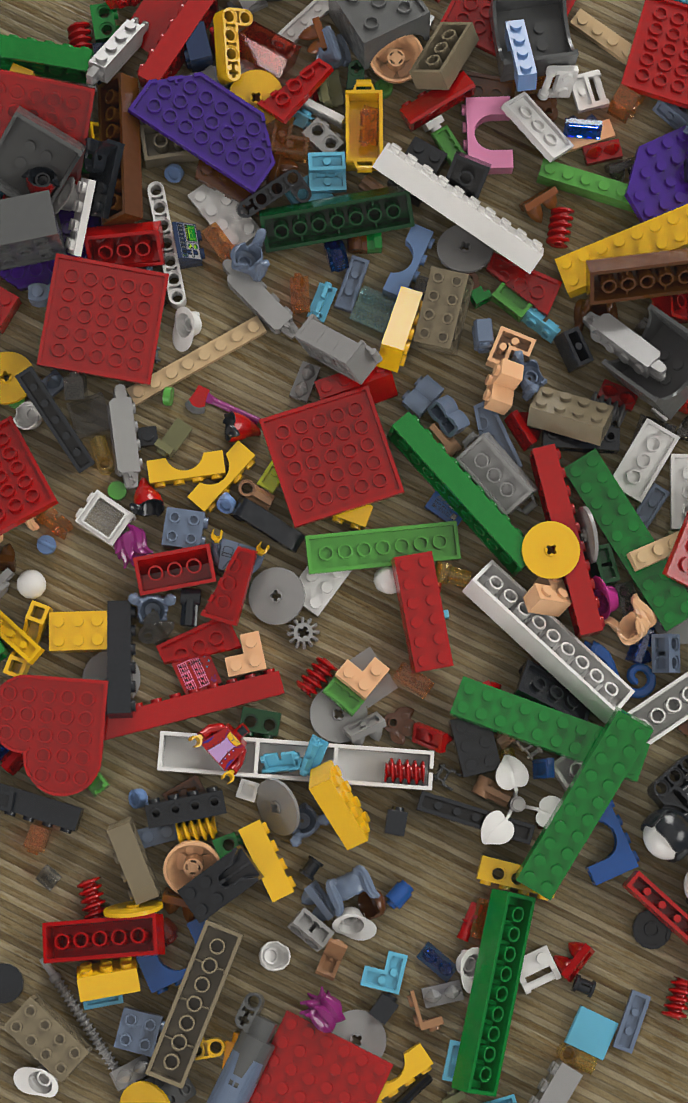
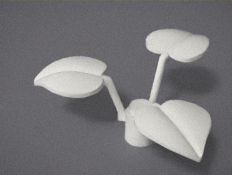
[481,755,561,844]

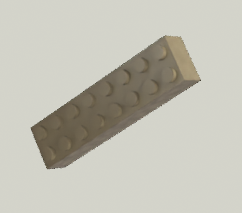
[145,919,244,1089]

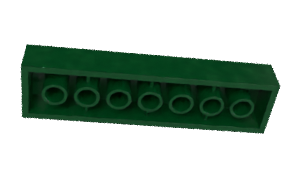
[259,185,415,253]

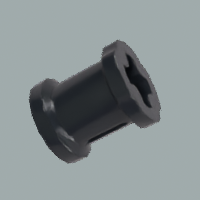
[299,855,324,881]
[571,974,596,998]

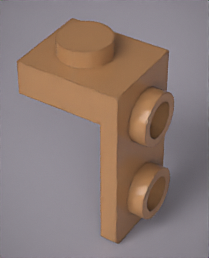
[315,938,348,981]
[407,989,444,1032]

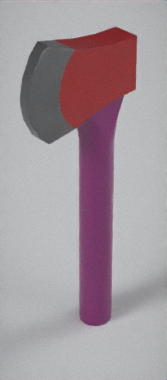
[185,385,261,425]

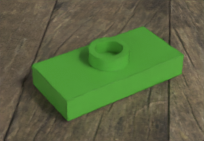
[431,125,466,166]
[322,677,364,717]

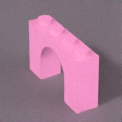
[461,96,514,174]

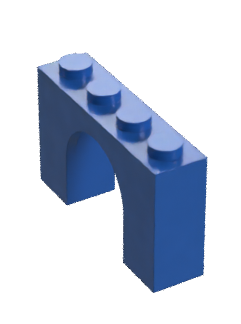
[585,800,640,886]
[136,919,207,995]

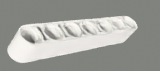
[147,181,187,309]

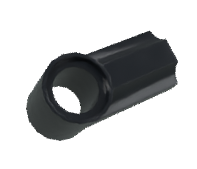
[180,588,201,627]

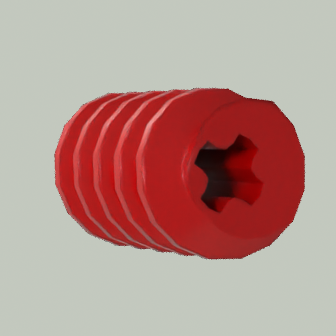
[67,22,93,49]
[546,207,575,249]
[296,657,338,699]
[384,758,425,785]
[77,877,106,919]
[661,976,688,1021]

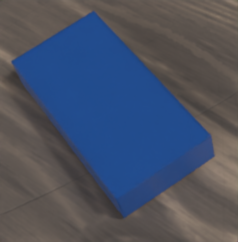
[532,758,555,779]

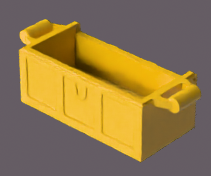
[345,79,383,173]

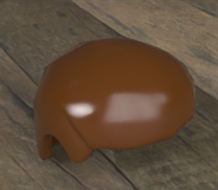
[358,890,386,920]

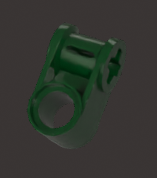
[346,60,365,90]

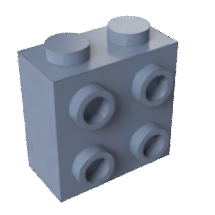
[161,507,209,549]
[114,1006,166,1057]

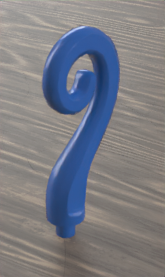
[583,640,656,698]

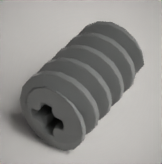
[590,391,628,428]

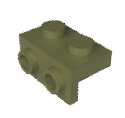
[318,69,345,108]

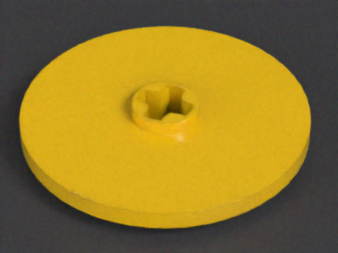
[229,70,282,125]
[0,352,32,405]
[521,521,580,579]
[103,900,163,918]
[120,1081,170,1103]

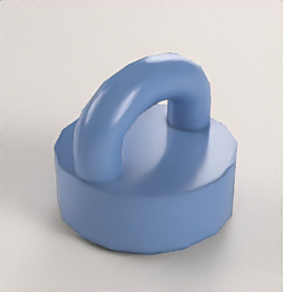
[164,163,184,183]
[216,492,236,514]
[37,535,57,555]
[128,788,148,809]

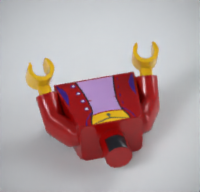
[188,723,250,784]

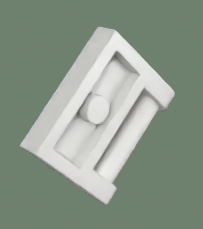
[537,65,579,100]
[572,70,610,114]
[519,945,562,995]

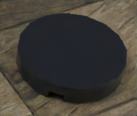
[632,910,672,949]
[0,963,24,1004]

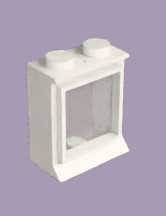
[75,490,136,548]

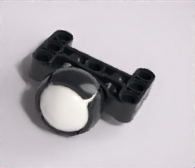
[641,755,688,863]

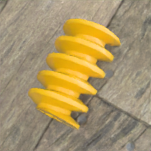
[175,816,217,843]

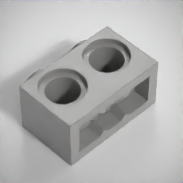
[302,117,344,152]
[287,907,335,952]

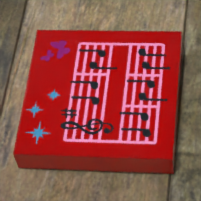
[171,655,223,695]

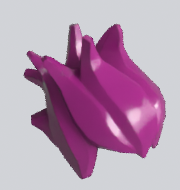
[114,524,154,569]
[299,987,346,1033]

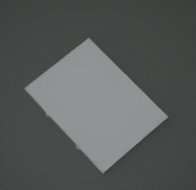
[340,647,398,708]

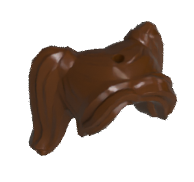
[574,298,618,332]

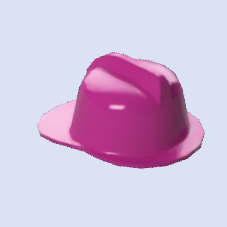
[593,576,619,620]

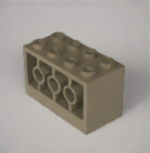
[413,267,474,356]
[3,993,95,1083]

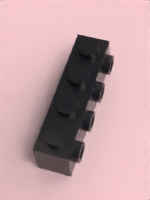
[541,425,620,454]
[144,786,227,829]

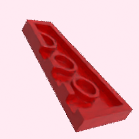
[257,58,334,124]
[486,252,562,317]
[200,546,258,626]
[156,619,242,665]

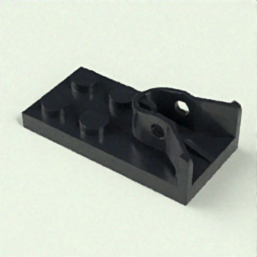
[84,137,125,219]
[513,660,590,721]
[178,844,264,923]

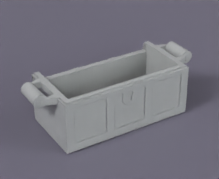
[294,314,383,384]
[455,431,539,516]

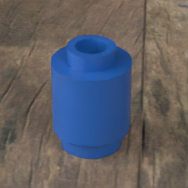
[385,880,414,909]

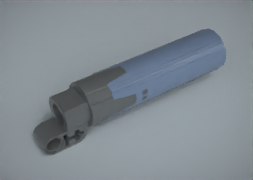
[206,992,278,1103]

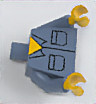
[211,529,270,574]

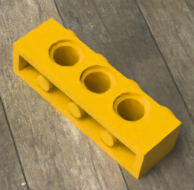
[476,855,555,901]

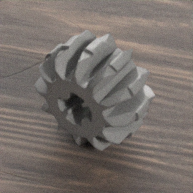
[287,617,320,650]

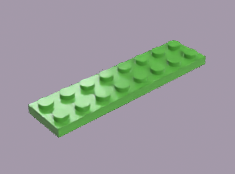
[304,521,461,575]

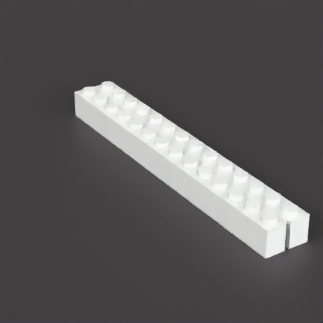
[157,731,434,791]

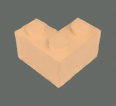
[486,326,536,369]
[483,358,524,415]
[523,577,572,617]
[225,631,267,679]
[334,657,390,701]

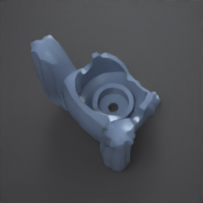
[316,26,351,69]
[230,228,270,282]
[511,350,547,401]
[128,592,176,624]
[290,803,330,847]
[325,865,380,917]

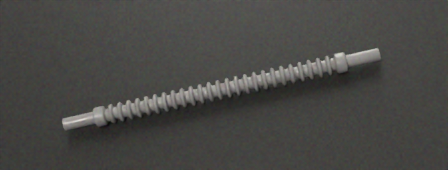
[39,958,128,1090]

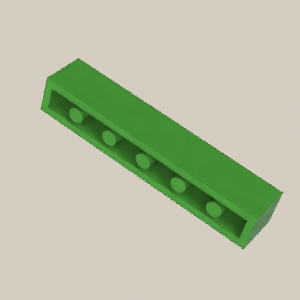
[536,158,634,213]

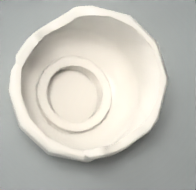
[13,401,43,430]
[373,566,397,594]
[17,570,46,599]
[258,941,291,972]

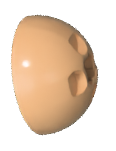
[370,34,423,84]
[163,840,220,894]

